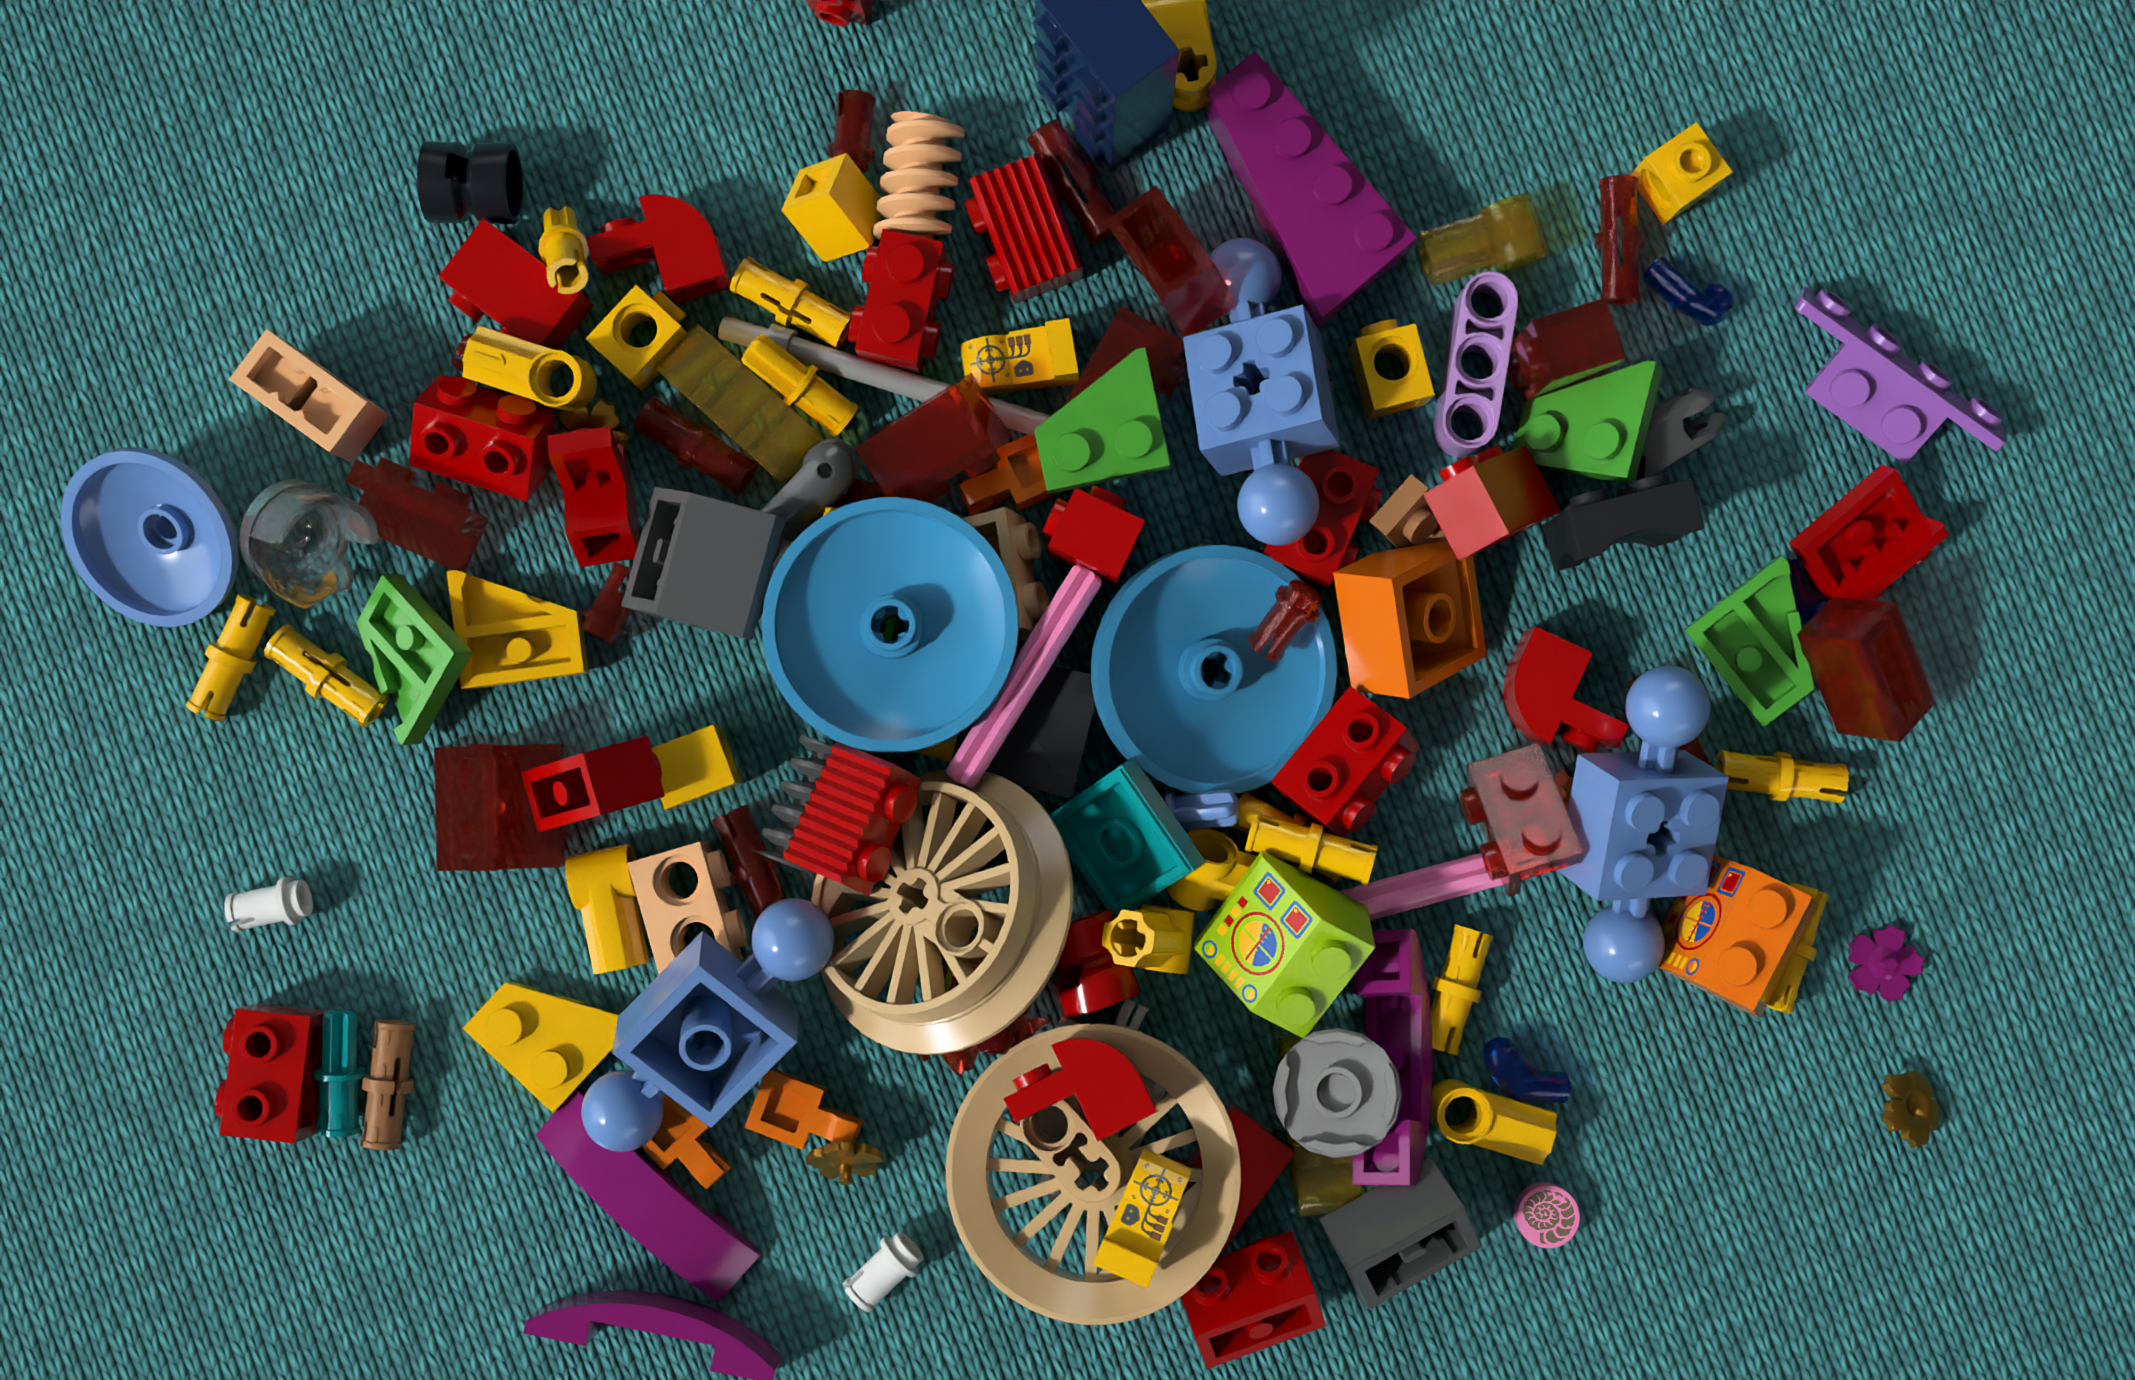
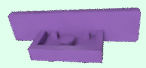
[1795,286,2007,465]

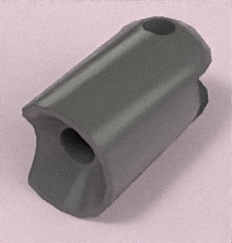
[1636,387,1726,480]
[761,438,860,542]

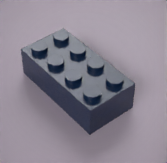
[1032,0,1180,171]

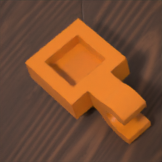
[959,434,1062,516]
[744,1067,864,1150]
[642,1094,732,1189]

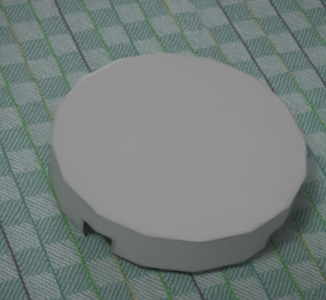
[1273,1028,1402,1158]

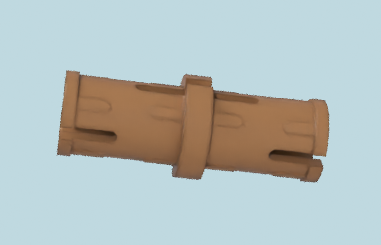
[360,1019,416,1150]

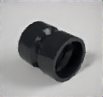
[417,141,523,224]

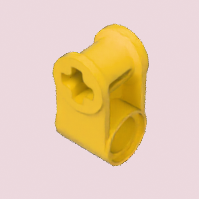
[1141,0,1217,111]

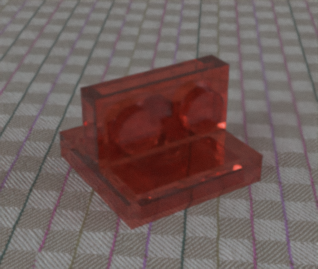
[434,743,566,871]

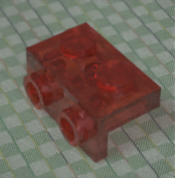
[346,457,489,572]
[1459,743,1583,897]

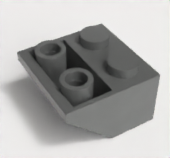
[621,487,786,640]
[1320,1157,1482,1310]

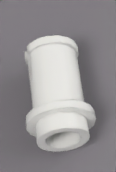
[224,876,313,933]
[843,1232,924,1313]

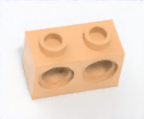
[229,329,389,464]
[627,841,748,974]

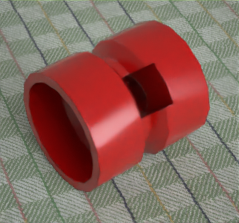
[1054,908,1141,1019]

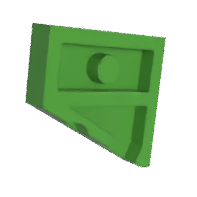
[1034,347,1170,494]
[1513,360,1663,484]
[1683,555,1815,727]
[356,574,472,745]

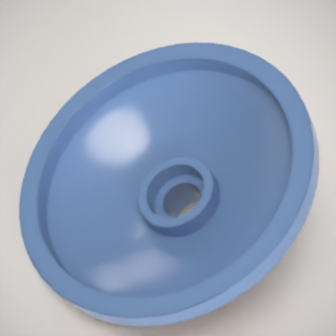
[61,447,239,627]

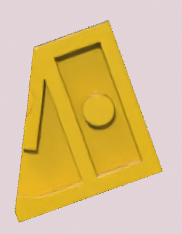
[447,570,589,690]
[462,981,621,1113]

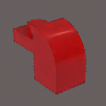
[586,194,732,304]
[547,426,640,567]
[1503,626,1629,753]
[1003,1038,1159,1142]

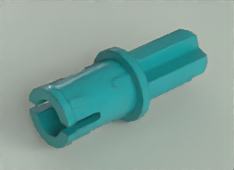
[313,1009,365,1137]

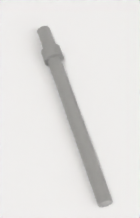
[718,315,1051,437]

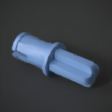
[1160,788,1240,832]

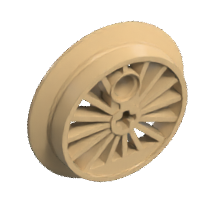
[811,769,1073,1055]
[945,1023,1241,1325]

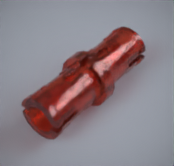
[1026,119,1123,245]
[1594,175,1645,306]
[634,396,758,496]
[711,804,788,920]

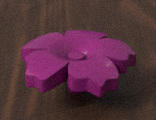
[1847,925,1924,1002]

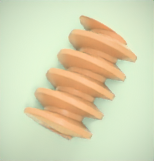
[873,111,965,240]

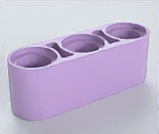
[1433,272,1518,457]

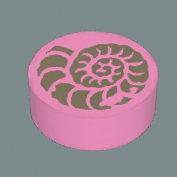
[1513,1182,1580,1249]

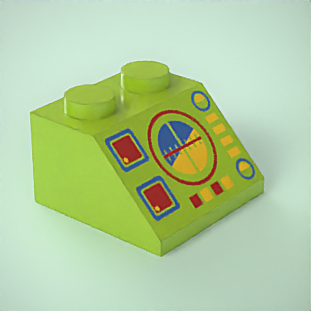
[1194,851,1375,1038]

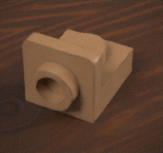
[1369,474,1447,548]

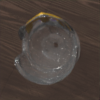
[239,479,379,609]

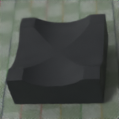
[1542,473,1705,572]
[952,656,1095,799]

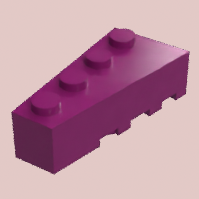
[1203,50,1417,330]

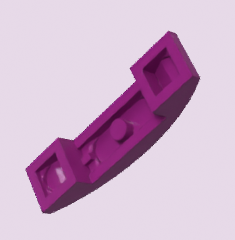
[1352,929,1433,1186]
[536,1087,762,1302]
[524,1290,783,1380]

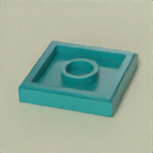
[1050,757,1205,918]

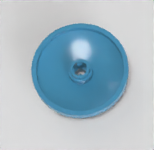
[762,497,1019,754]
[1091,545,1337,794]

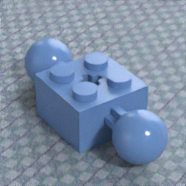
[1183,238,1341,546]
[1557,666,1729,983]
[581,898,834,1152]

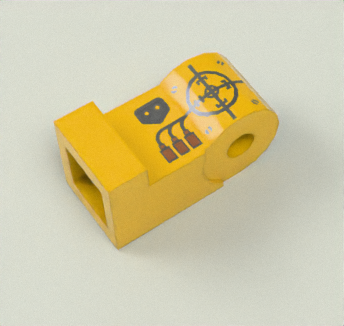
[959,318,1080,396]
[1092,1148,1193,1288]

